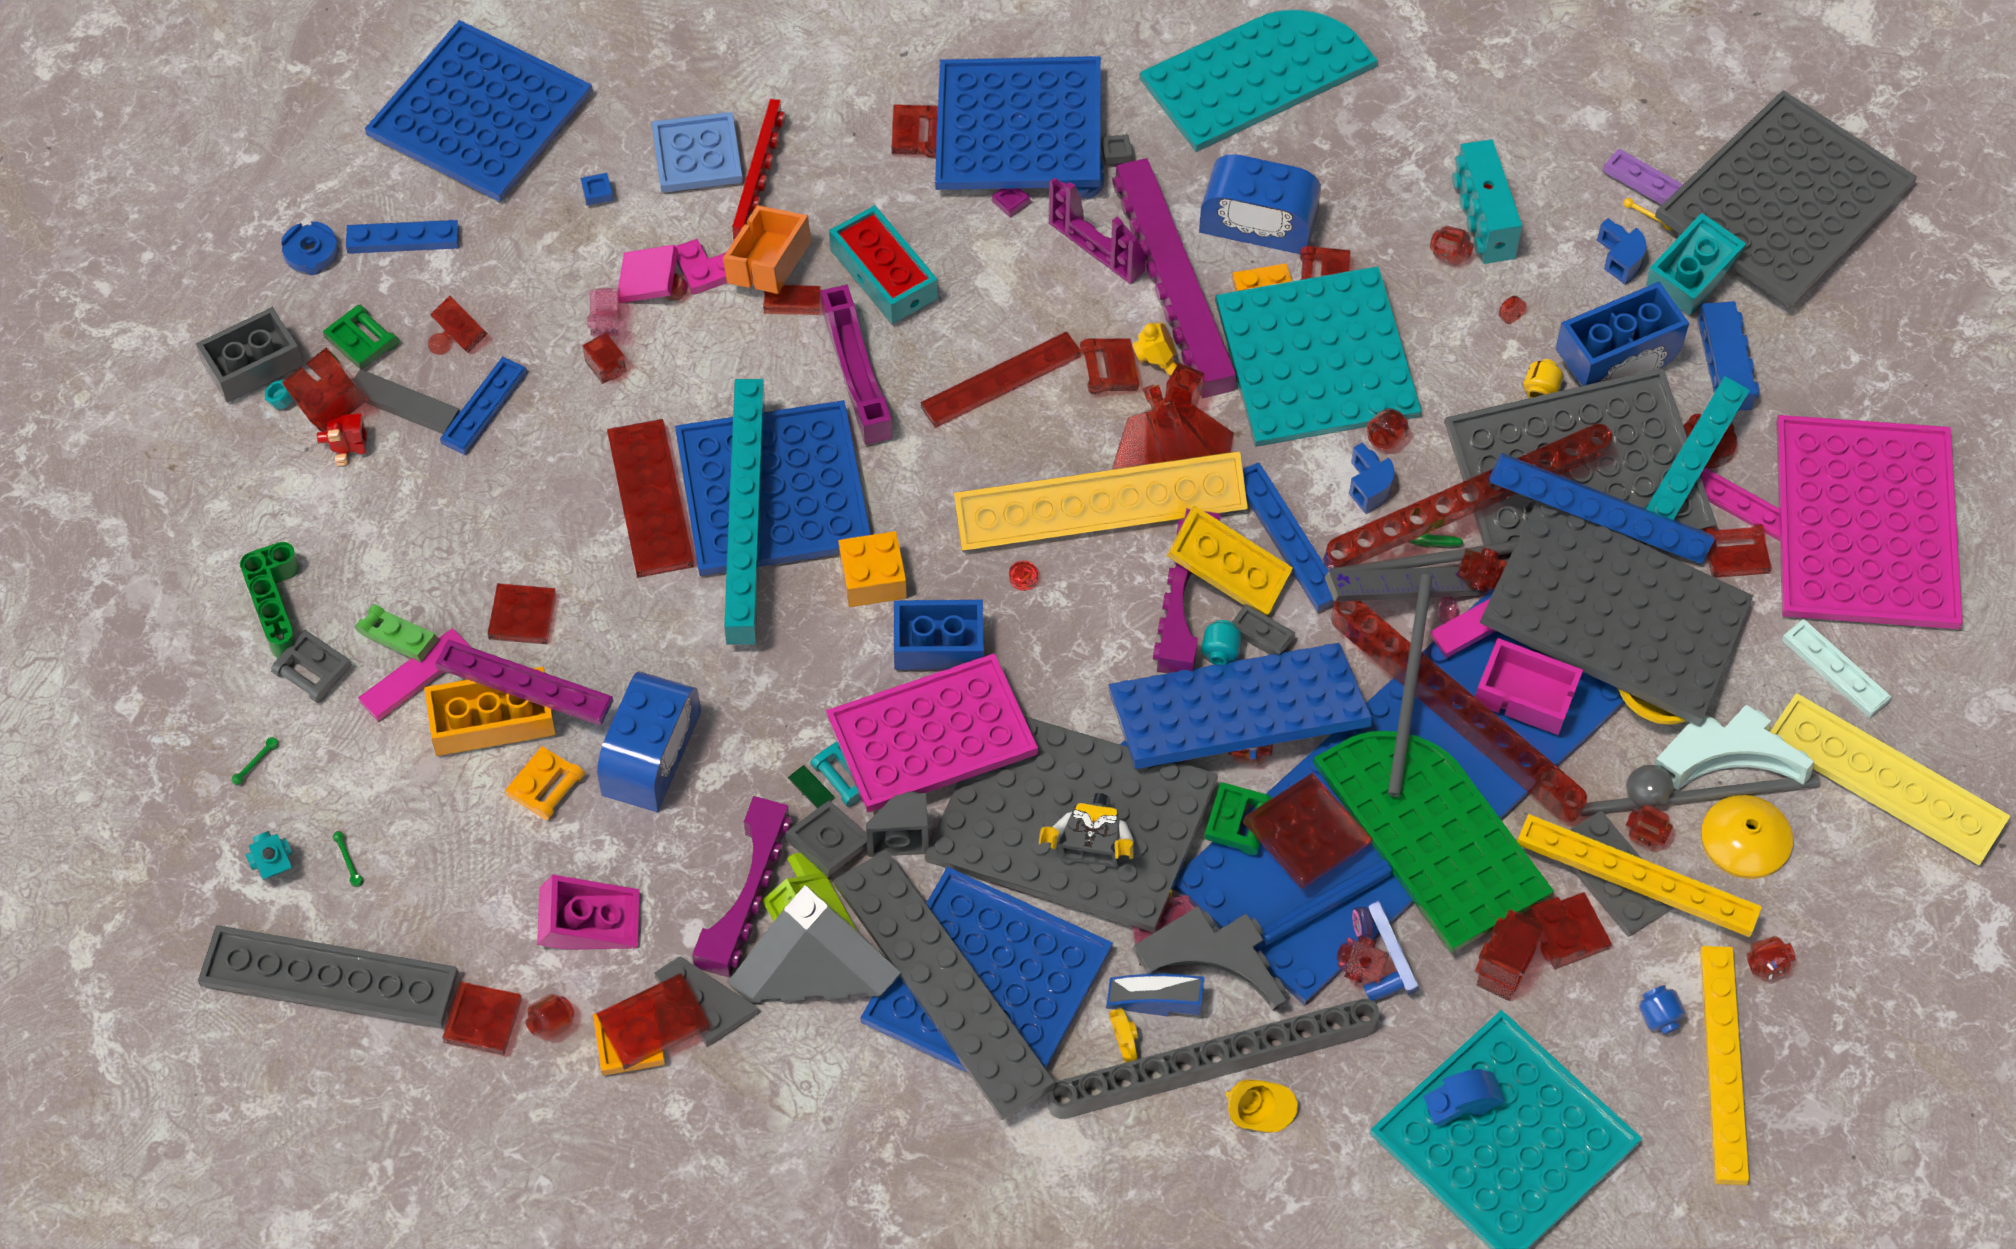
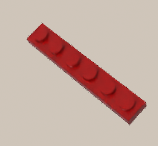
[732,98,785,241]

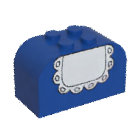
[1199,154,1321,256]
[1556,282,1689,386]
[597,671,701,813]

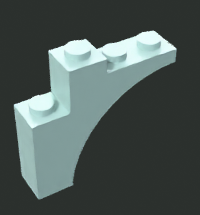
[1655,705,1814,791]

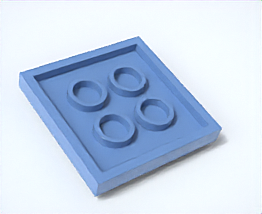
[652,112,743,193]

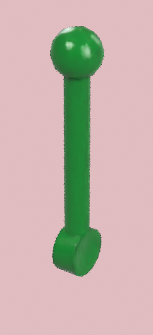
[231,737,278,785]
[332,831,363,887]

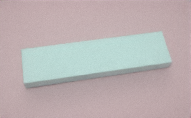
[1782,619,1892,719]

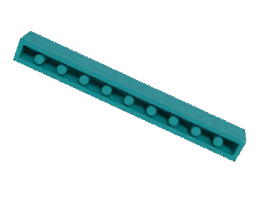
[724,379,765,645]

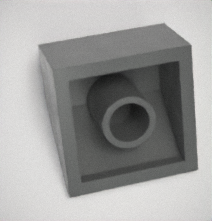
[866,791,929,857]

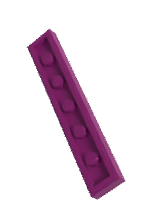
[435,639,614,726]

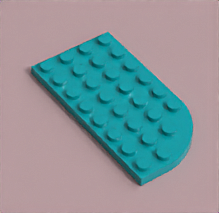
[1139,10,1378,152]

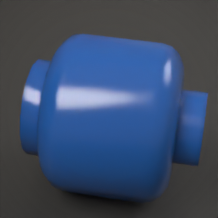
[1639,985,1686,1035]

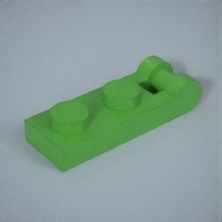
[355,604,439,662]

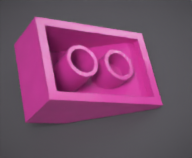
[537,874,639,950]

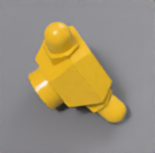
[1133,322,1179,376]

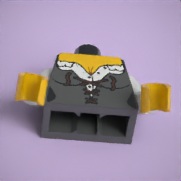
[1038,793,1134,868]

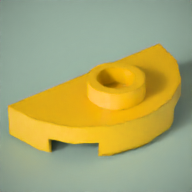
[1108,1007,1138,1063]

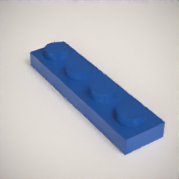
[346,220,459,254]

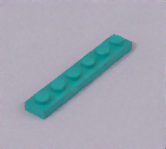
[1646,376,1750,520]

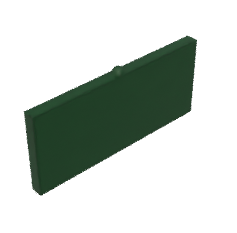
[788,765,835,809]

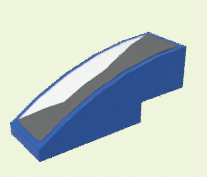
[1106,974,1205,1017]

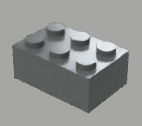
[195,307,303,403]

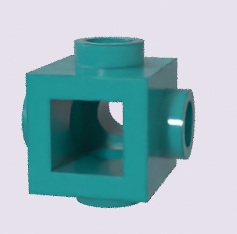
[245,831,293,880]

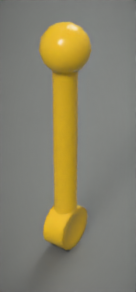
[1623,198,1673,231]

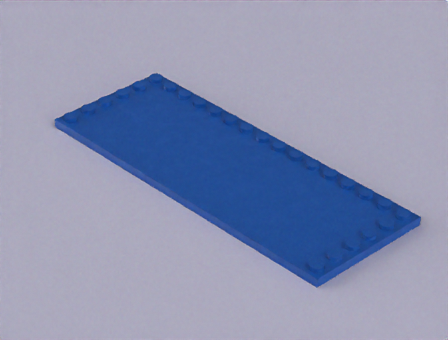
[1174,585,1625,1006]

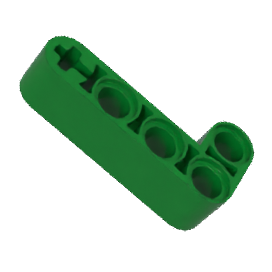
[240,542,299,658]

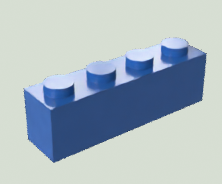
[1697,301,1759,411]

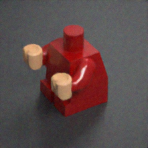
[317,413,367,466]

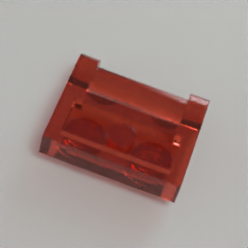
[891,104,938,158]
[1300,246,1351,280]
[1080,338,1140,395]
[1703,524,1772,578]

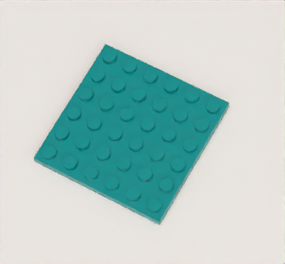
[1215,266,1422,447]
[1369,1009,1642,1249]

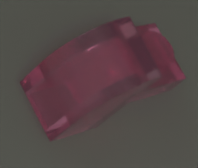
[587,288,621,336]

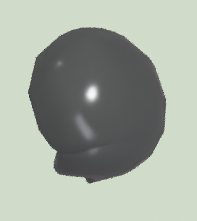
[1626,765,1674,806]

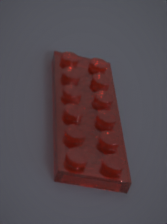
[607,419,694,578]

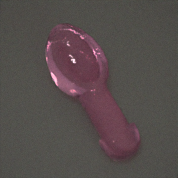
[1437,597,1460,624]

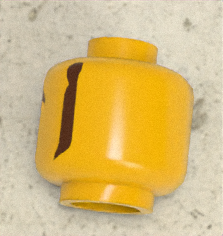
[1523,359,1564,398]

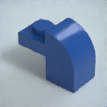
[1597,218,1646,285]
[1349,442,1394,514]
[1424,1069,1505,1126]

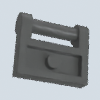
[271,630,352,703]

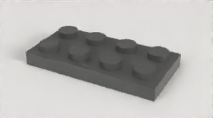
[1568,810,1675,937]

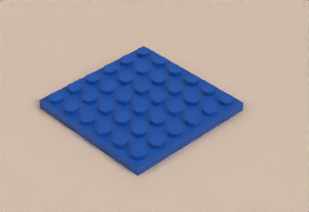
[365,20,593,202]
[935,56,1101,190]
[675,400,871,576]
[860,867,1113,1073]

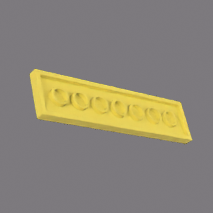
[1770,693,2011,866]

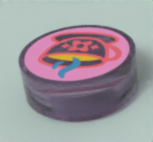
[1352,907,1373,939]

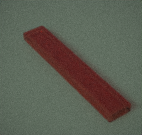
[921,331,1081,428]

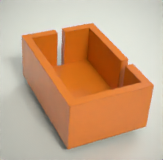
[723,205,812,294]

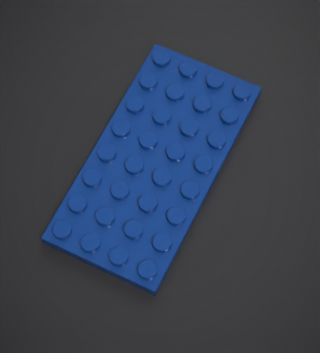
[1108,643,1371,769]

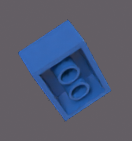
[894,599,984,670]

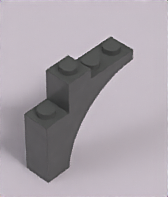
[1132,906,1286,1010]

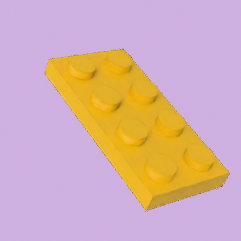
[1166,506,1293,616]

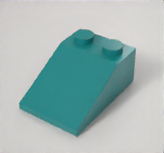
[1646,213,1746,316]

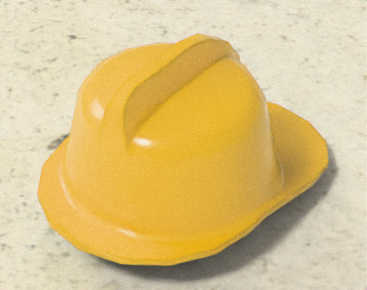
[1225,1079,1298,1132]

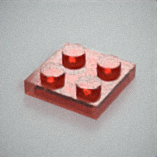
[487,583,557,645]
[442,982,522,1056]

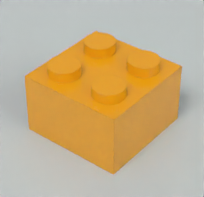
[838,531,907,607]

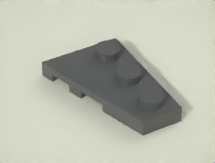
[654,956,759,1047]

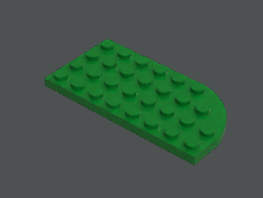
[1313,731,1554,954]

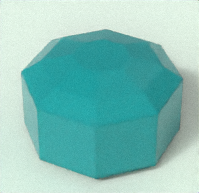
[265,380,294,410]

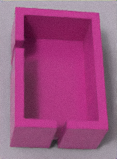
[1473,638,1583,735]

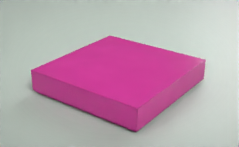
[616,245,678,303]

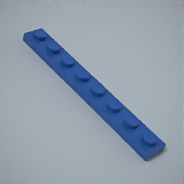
[1489,453,1715,564]

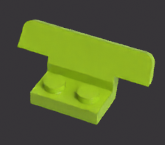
[763,853,857,931]

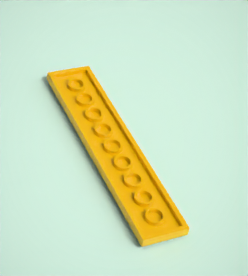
[953,451,1248,551]

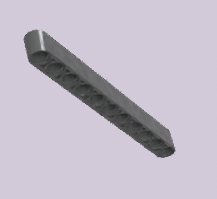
[1048,999,1379,1119]

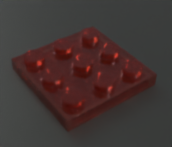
[1243,773,1372,890]

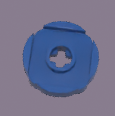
[281,221,339,275]

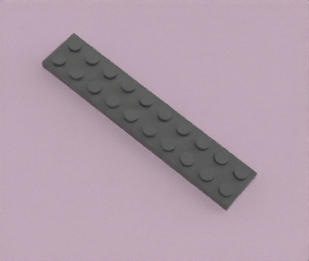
[834,849,1055,1120]

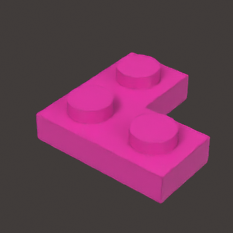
[675,238,727,295]

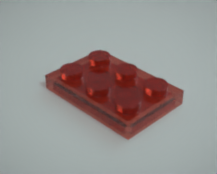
[596,973,710,1070]

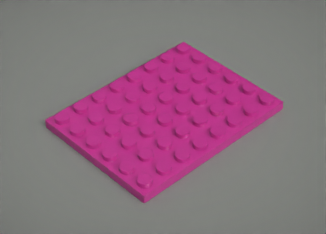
[1776,415,1962,629]

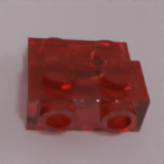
[1526,892,1612,969]

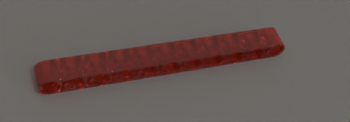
[1323,424,1613,570]
[1331,601,1587,822]

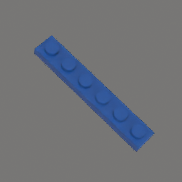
[1242,462,1338,612]

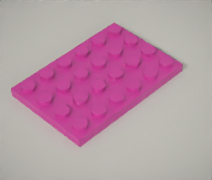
[826,653,1038,813]

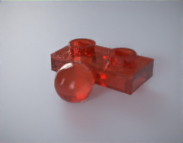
[428,295,488,355]

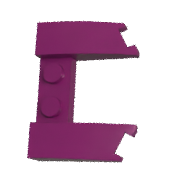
[1049,178,1145,285]

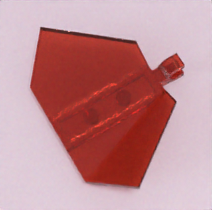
[1111,384,1234,470]

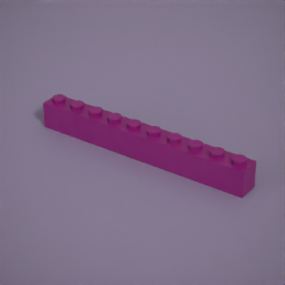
[1112,158,1236,399]

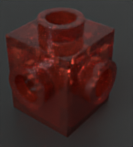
[1456,547,1507,592]
[1337,935,1390,983]

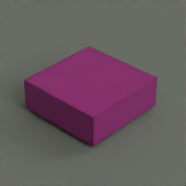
[992,188,1030,218]

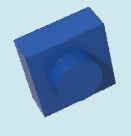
[580,173,614,206]

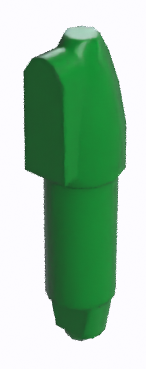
[1407,530,1463,547]

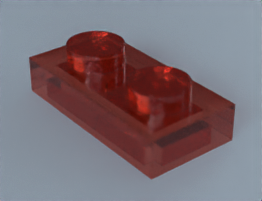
[763,285,821,315]

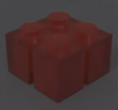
[282,347,369,432]
[1475,909,1544,1002]

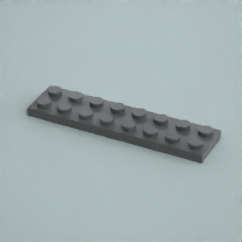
[198,925,458,1028]

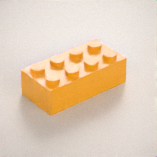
[424,666,556,756]

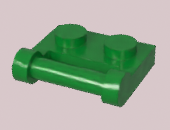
[323,305,399,369]
[1204,782,1273,855]

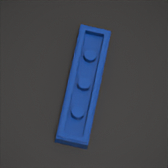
[440,356,527,455]

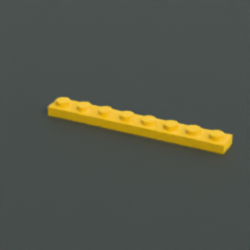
[1517,814,1762,937]
[1700,946,1749,1185]

